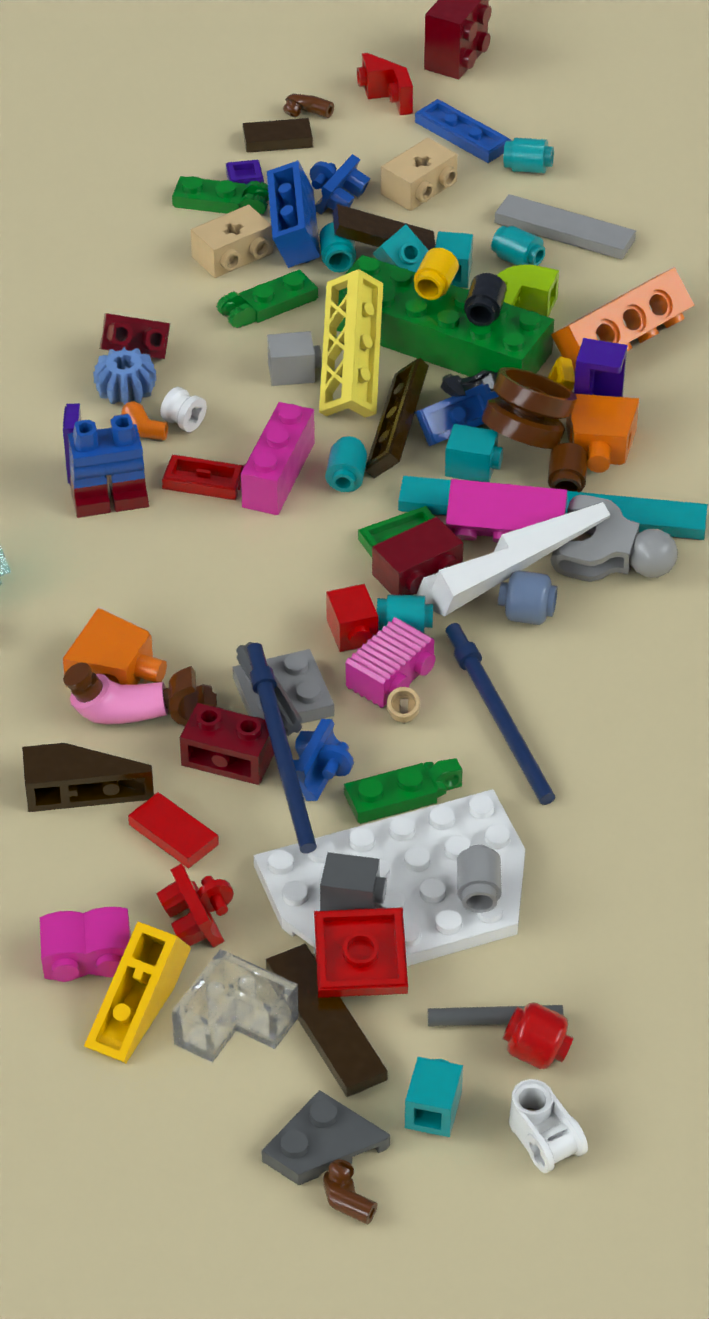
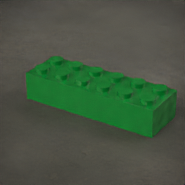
[337,255,554,377]

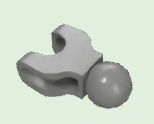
[550,495,678,582]

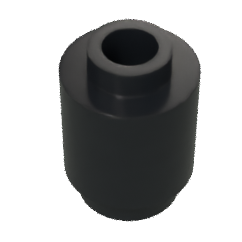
[464,273,507,326]

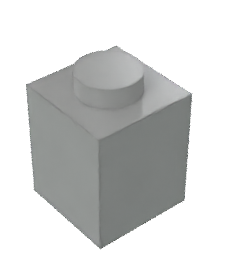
[267,331,322,386]

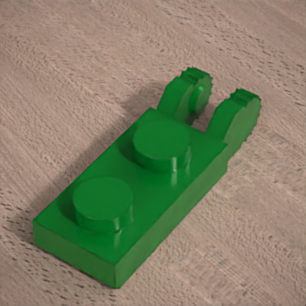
[172,176,269,215]
[216,269,318,328]

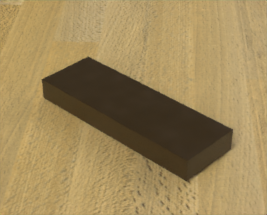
[333,204,436,250]

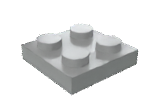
[233,649,334,723]

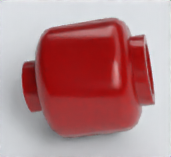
[502,1002,573,1069]

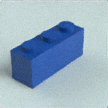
[267,160,321,268]

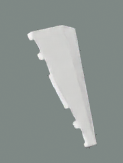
[416,502,610,617]

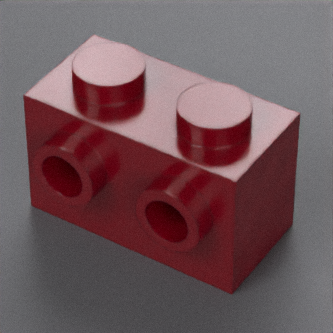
[179,703,274,785]

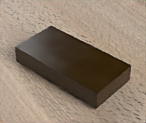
[243,118,313,152]

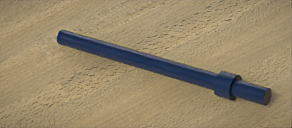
[445,623,555,805]
[246,643,317,853]

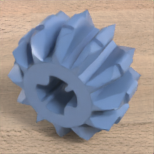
[93,347,156,405]

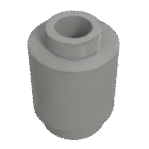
[457,845,502,913]

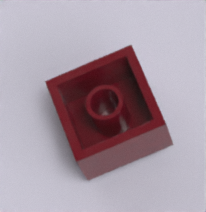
[424,0,492,80]

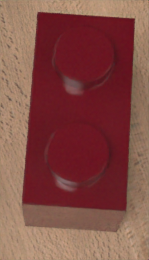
[372,516,464,595]

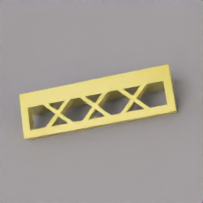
[319,269,383,418]

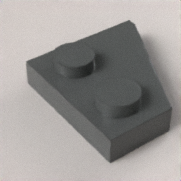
[262,1090,390,1185]

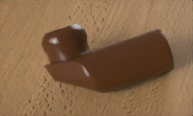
[283,93,334,118]
[323,1159,378,1225]

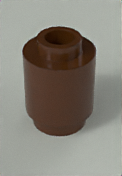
[548,442,588,492]

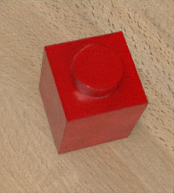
[326,584,378,652]

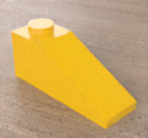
[84,921,191,1063]

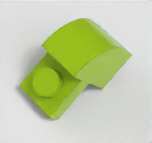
[497,265,559,317]

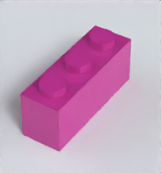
[241,402,315,515]
[446,479,568,543]

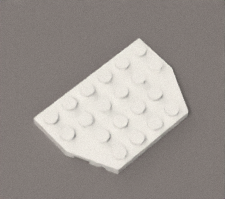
[254,789,525,966]

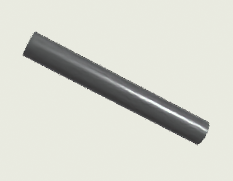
[427,1005,564,1027]

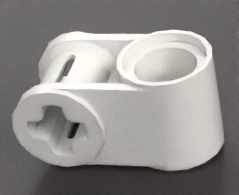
[509,1079,588,1173]

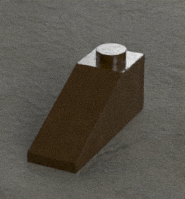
[22,743,154,812]

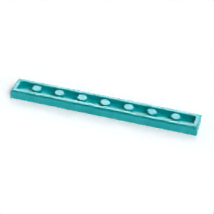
[398,476,708,540]

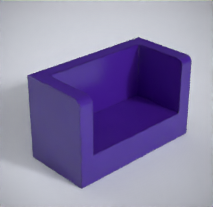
[574,338,627,397]

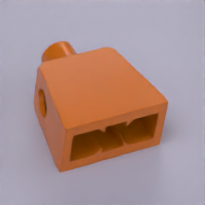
[566,394,639,473]
[63,608,167,687]

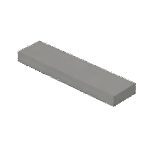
[495,194,636,259]

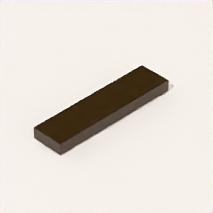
[365,358,429,478]
[266,944,388,1097]

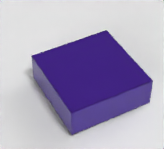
[226,159,264,185]

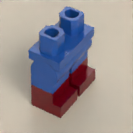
[68,414,149,518]

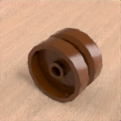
[482,367,577,449]

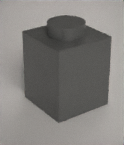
[320,852,387,911]

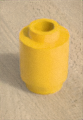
[414,248,459,300]

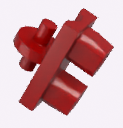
[156,863,234,948]

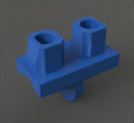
[309,154,371,215]
[293,719,354,801]

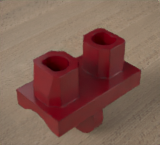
[99,313,170,359]

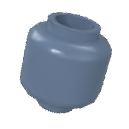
[498,570,558,625]

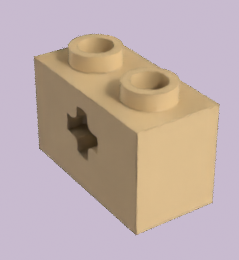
[381,137,458,211]
[191,205,273,278]

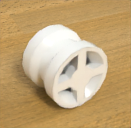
[160,387,207,432]

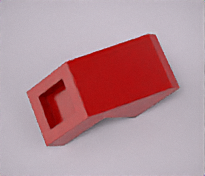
[357,53,413,115]

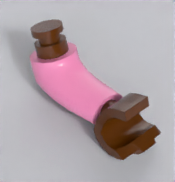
[63,662,217,726]

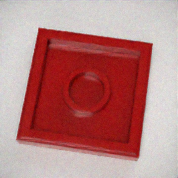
[314,907,408,998]

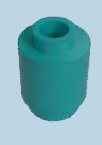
[503,138,554,174]
[319,222,357,273]
[491,226,545,266]
[325,436,367,492]
[377,595,433,633]

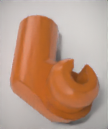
[121,401,168,441]

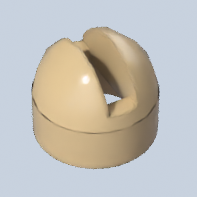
[387,687,420,723]

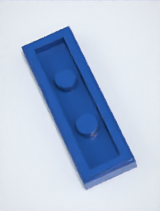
[415,99,511,163]

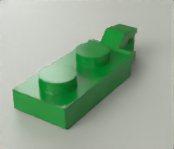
[344,758,463,824]

